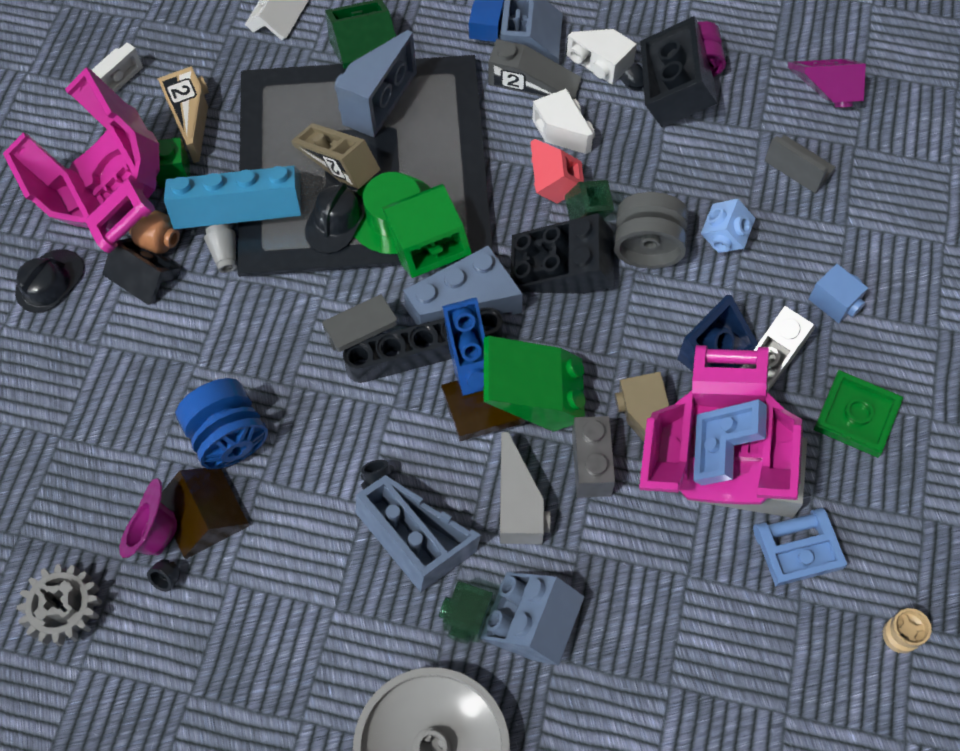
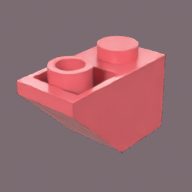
[531,139,585,204]

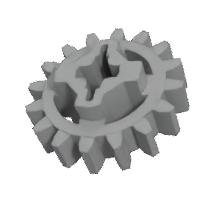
[16,564,102,646]

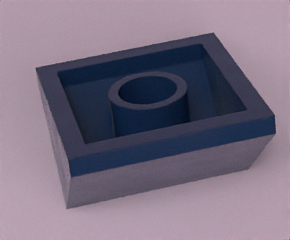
[677,295,758,372]

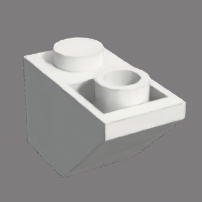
[567,29,637,85]
[532,89,595,154]

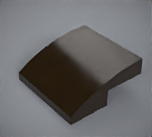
[441,381,525,442]

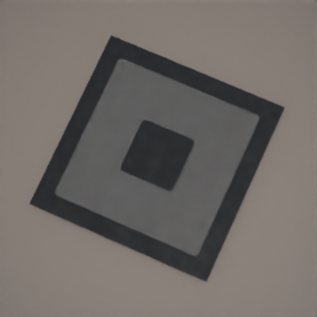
[238,55,493,277]

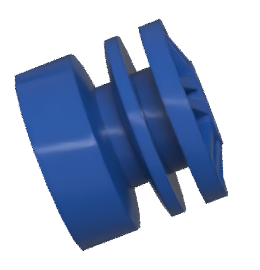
[175,378,268,469]

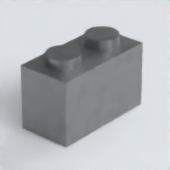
[572,416,615,498]

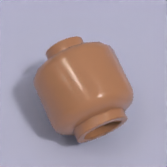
[129,210,180,254]

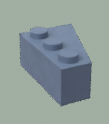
[403,246,523,325]
[355,475,481,593]

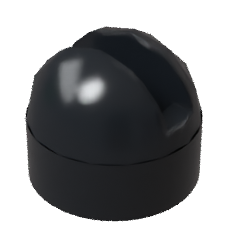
[621,64,644,91]
[147,559,180,592]

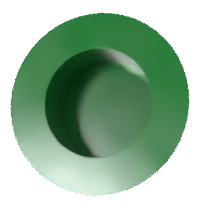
[354,172,430,254]

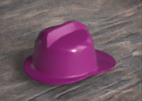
[119,478,177,558]

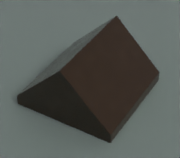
[160,468,250,559]

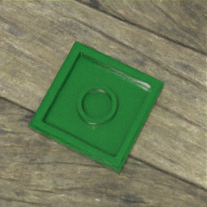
[813,370,903,458]

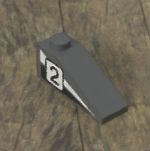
[488,39,581,99]

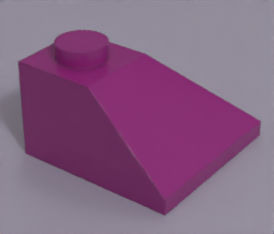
[788,58,866,107]

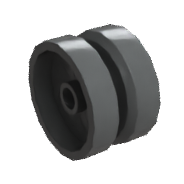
[614,192,688,269]

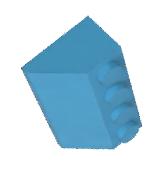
[164,165,301,230]

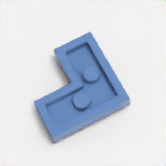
[693,399,767,486]

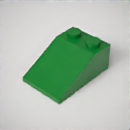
[484,336,586,432]

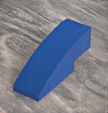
[469,0,504,42]

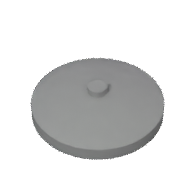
[353,667,510,751]

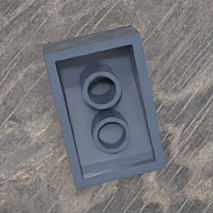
[335,30,417,138]

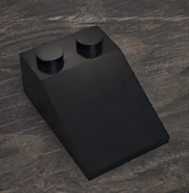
[640,16,717,127]

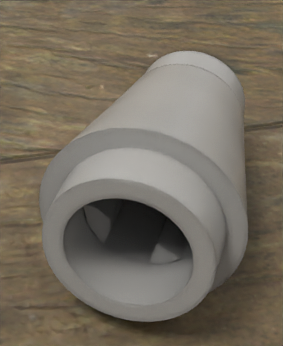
[204,224,237,273]

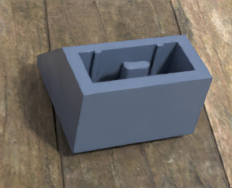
[500,0,563,63]
[480,572,585,666]

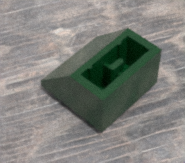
[325,0,396,69]

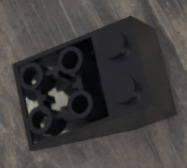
[510,213,614,294]

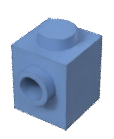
[808,264,868,324]

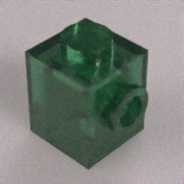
[565,180,614,220]
[439,581,493,644]

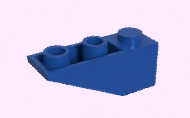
[442,297,485,396]

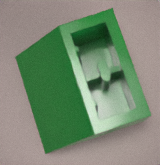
[382,184,472,278]

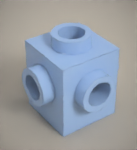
[701,199,756,253]

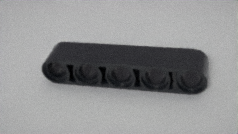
[343,307,503,383]

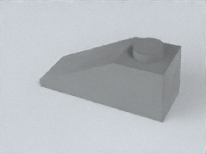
[500,432,551,544]

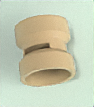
[882,608,932,654]

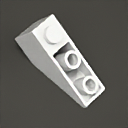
[742,306,815,392]

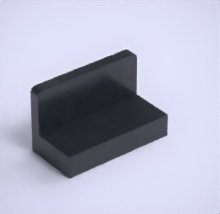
[103,238,181,305]

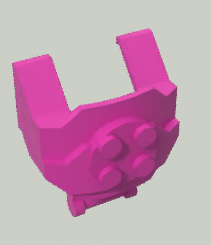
[3,67,160,253]
[639,345,803,505]

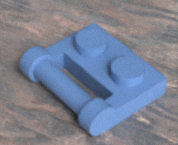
[753,508,847,587]

